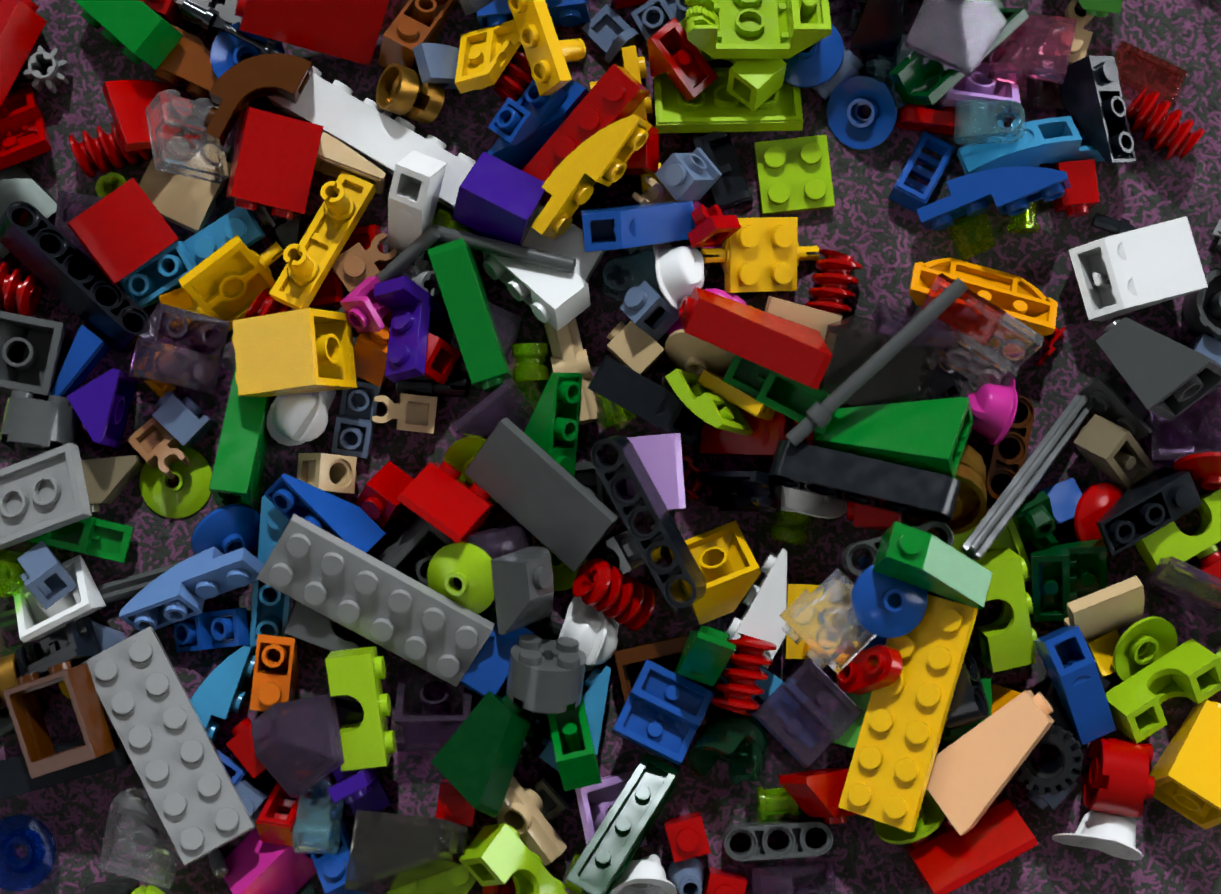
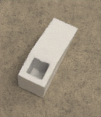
[388,150,447,260]
[482,252,591,331]
[725,548,787,668]

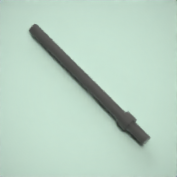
[785,278,968,446]

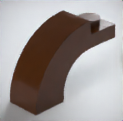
[203,53,313,147]

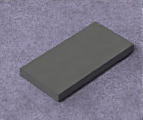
[464,417,619,572]

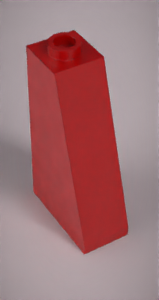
[0,0,47,107]
[234,0,389,66]
[678,287,833,390]

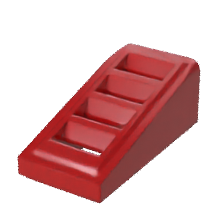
[255,766,321,847]

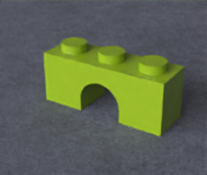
[679,17,787,111]
[1134,489,1221,577]
[973,547,1038,673]
[1105,638,1221,744]
[325,646,396,772]
[459,823,568,894]

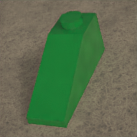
[872,521,992,610]

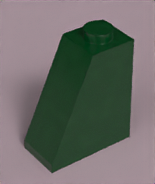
[431,691,531,818]

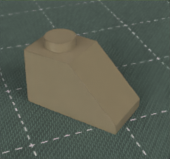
[1073,414,1155,491]
[81,455,145,513]

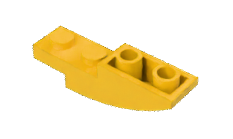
[531,114,652,240]

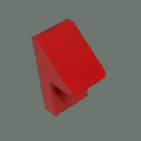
[647,17,718,101]

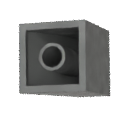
[1096,317,1221,421]

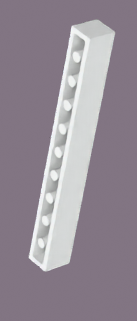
[268,66,606,282]

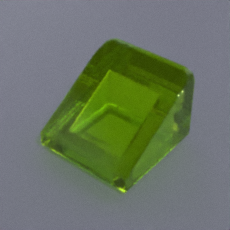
[947,213,996,261]

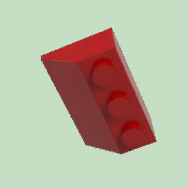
[903,795,1039,894]

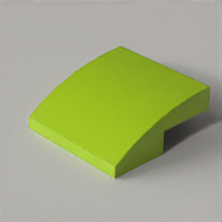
[665,368,753,436]

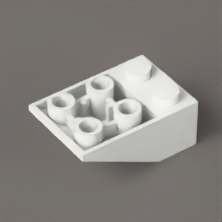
[1069,216,1208,322]

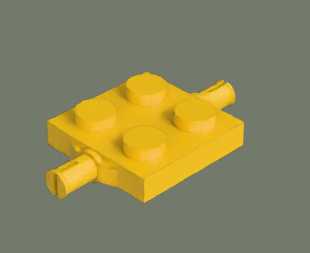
[700,217,820,293]
[176,235,284,335]

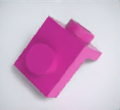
[340,276,391,333]

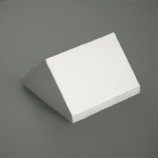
[12,554,106,643]

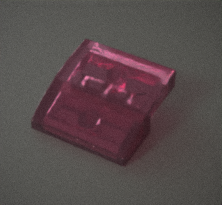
[987,15,1077,86]

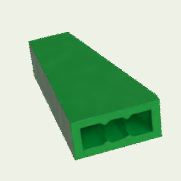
[427,238,512,392]
[209,367,275,512]
[814,397,974,478]

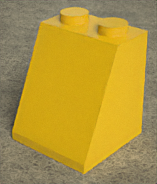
[232,308,357,397]
[1149,700,1221,830]

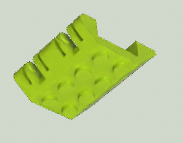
[685,0,832,59]

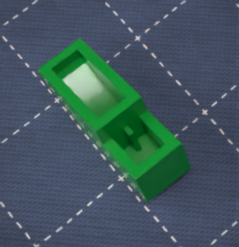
[722,355,836,435]

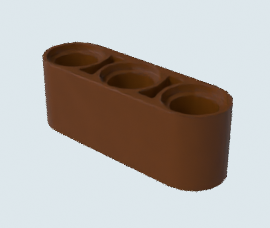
[983,396,1034,502]

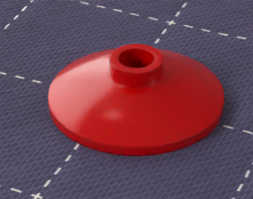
[1173,452,1221,490]
[1074,483,1124,556]

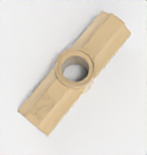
[544,317,599,425]
[497,776,567,866]

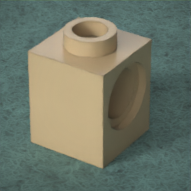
[607,321,665,375]
[297,453,357,494]

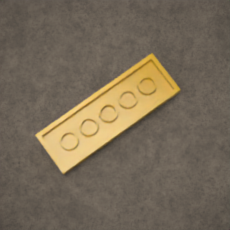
[838,594,978,832]

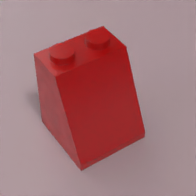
[226,107,323,220]

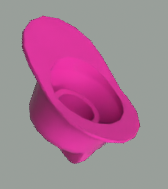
[967,377,1018,446]

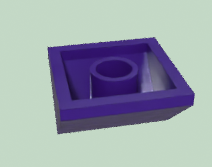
[452,151,547,246]
[66,368,138,449]

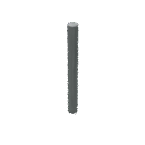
[432,225,576,273]
[336,226,440,313]

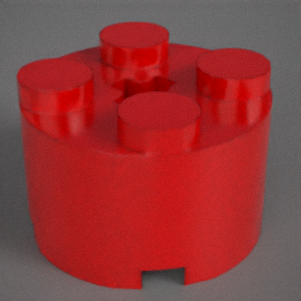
[1082,736,1155,818]

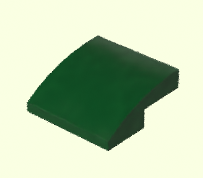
[1031,539,1108,622]

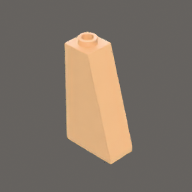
[926,690,1054,836]

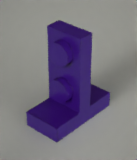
[374,275,449,383]
[324,749,392,822]

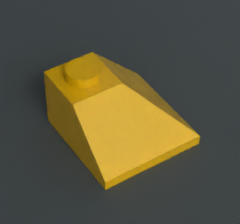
[668,520,761,625]

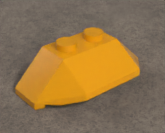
[908,257,1058,348]

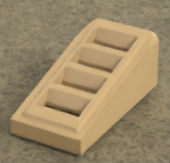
[314,131,386,194]

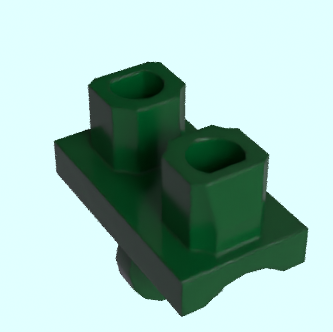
[1013,491,1060,555]

